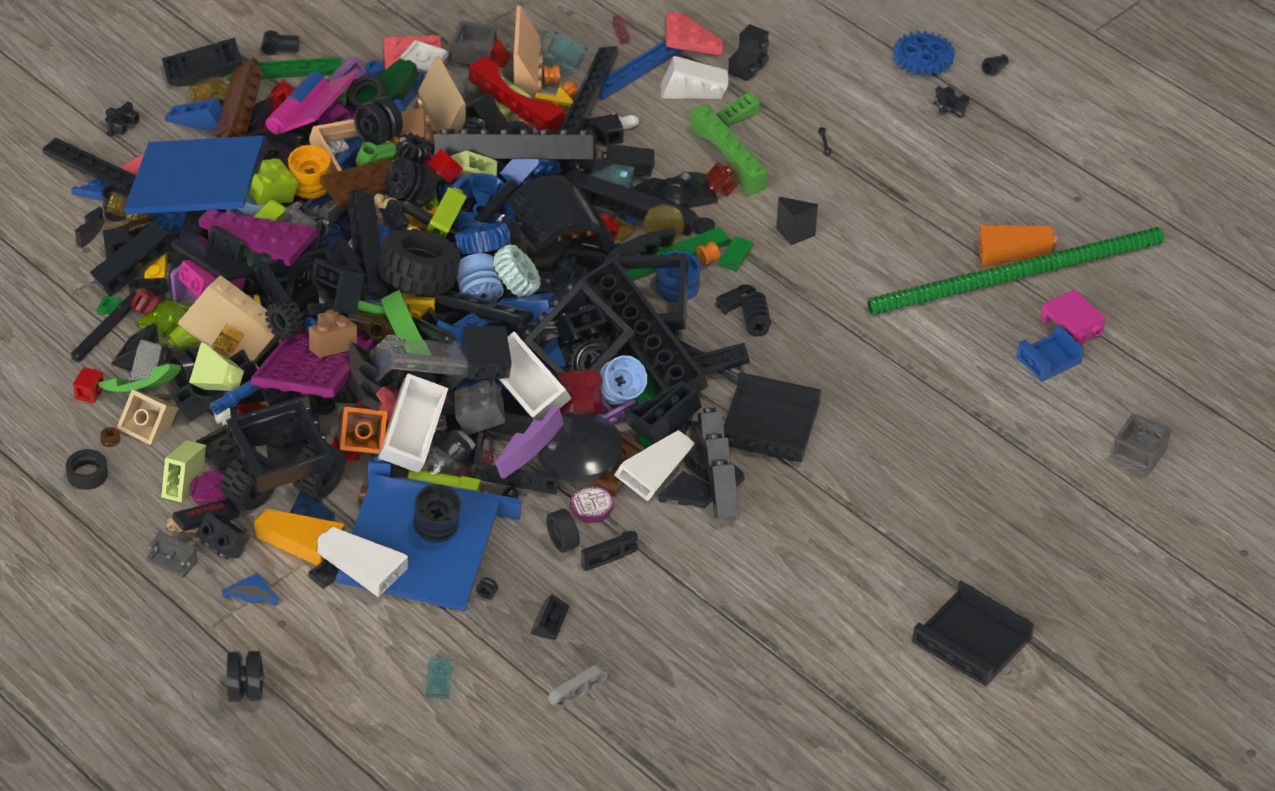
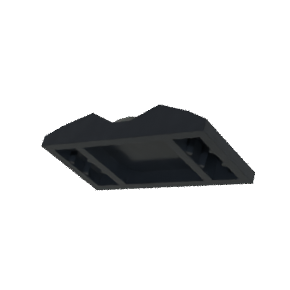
[162,37,243,86]
[631,171,718,209]

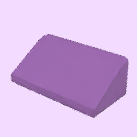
[327,57,366,90]

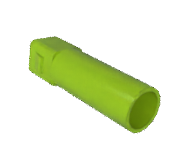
[407,469,481,492]

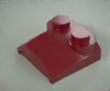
[556,370,603,415]

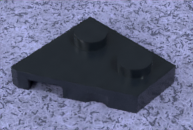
[658,471,712,508]

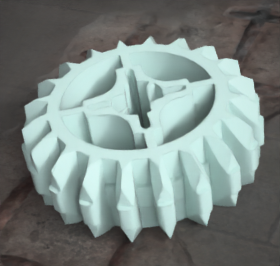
[493,244,541,297]

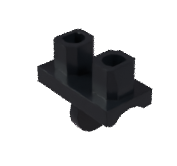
[934,86,970,118]
[105,101,140,136]

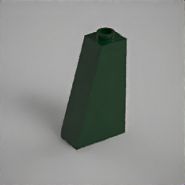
[346,58,420,107]

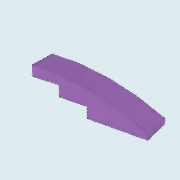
[495,407,564,478]

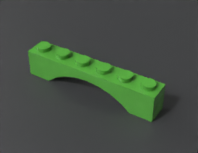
[689,104,768,195]

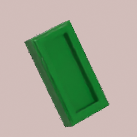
[718,236,753,272]

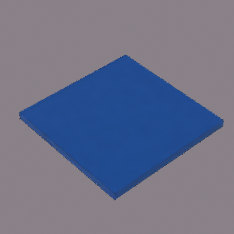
[124,136,265,214]
[336,474,499,611]

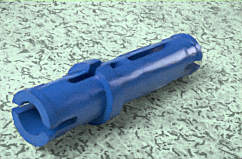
[210,380,261,415]

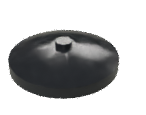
[244,129,310,174]
[537,412,623,482]

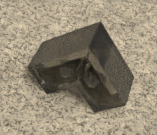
[129,339,178,381]

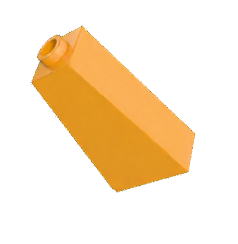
[254,509,345,566]

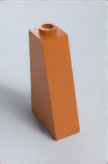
[978,225,1057,267]

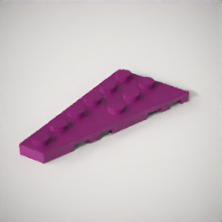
[198,209,318,266]

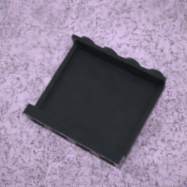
[724,372,821,462]
[912,580,1034,687]

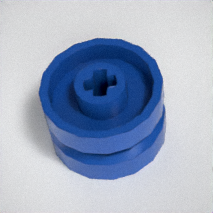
[655,251,701,302]

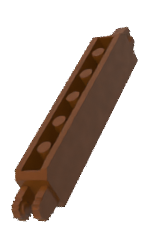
[215,57,263,138]

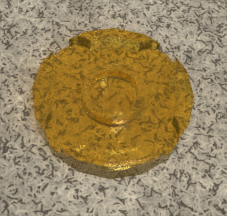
[644,204,684,241]

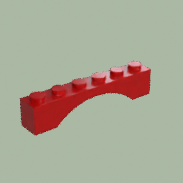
[468,56,565,133]

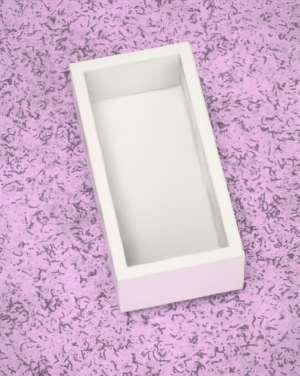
[498,332,572,421]
[378,374,448,473]

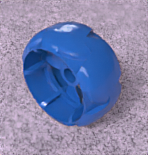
[450,173,519,237]

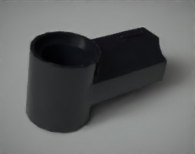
[261,30,300,55]

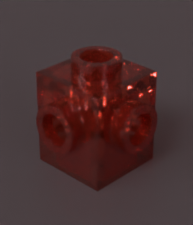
[705,162,740,197]

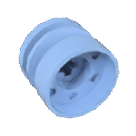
[456,253,504,302]
[599,355,647,405]

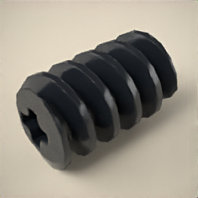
[741,292,771,337]

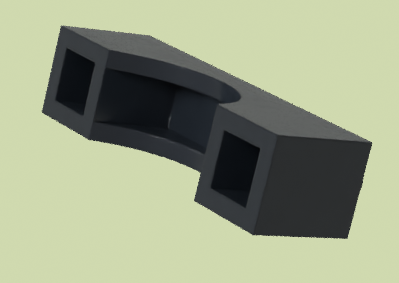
[554,114,624,146]
[172,349,258,422]

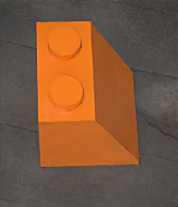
[338,407,387,454]

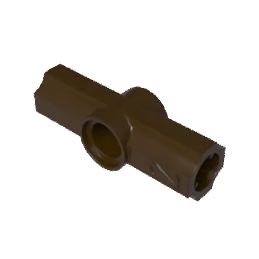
[347,311,399,342]

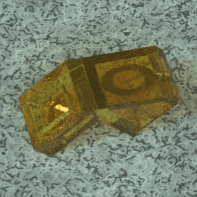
[189,79,229,102]
[211,323,245,359]

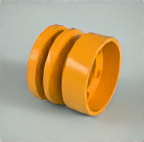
[288,145,331,199]

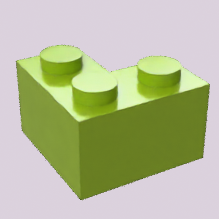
[249,159,299,205]

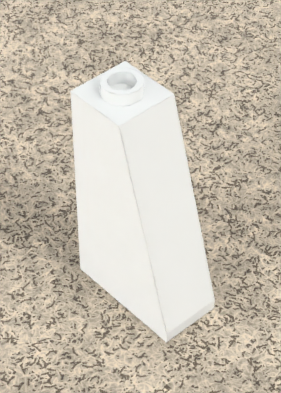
[614,430,695,501]
[317,527,408,597]

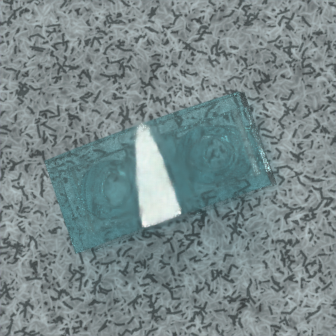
[426,658,452,698]

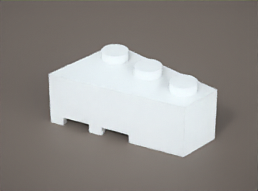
[661,56,728,99]

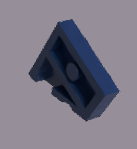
[290,490,335,522]

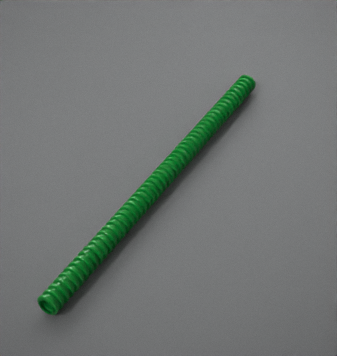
[867,227,1164,315]

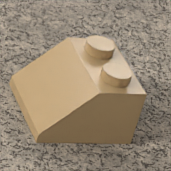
[117,389,178,445]

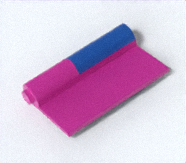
[266,71,358,134]

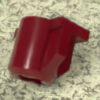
[130,288,163,315]

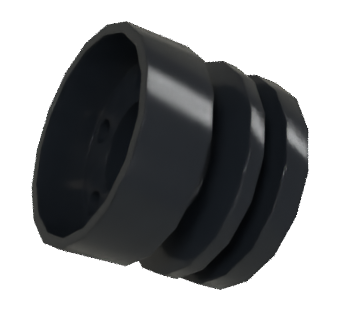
[384,158,438,207]
[413,484,461,543]

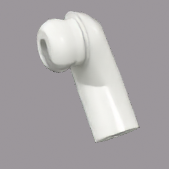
[613,113,639,130]

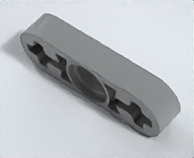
[548,665,608,710]

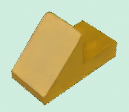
[535,87,573,116]

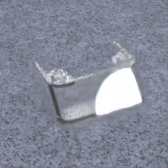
[370,335,468,391]

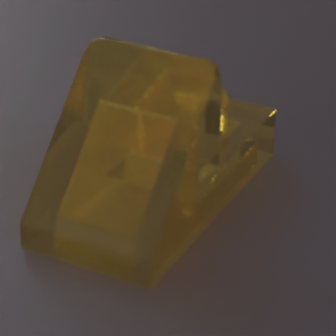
[106,192,141,221]

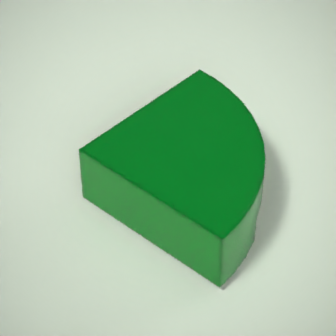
[97,295,123,315]

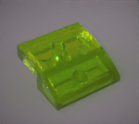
[135,300,189,338]

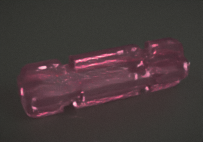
[612,15,630,44]
[456,451,494,477]

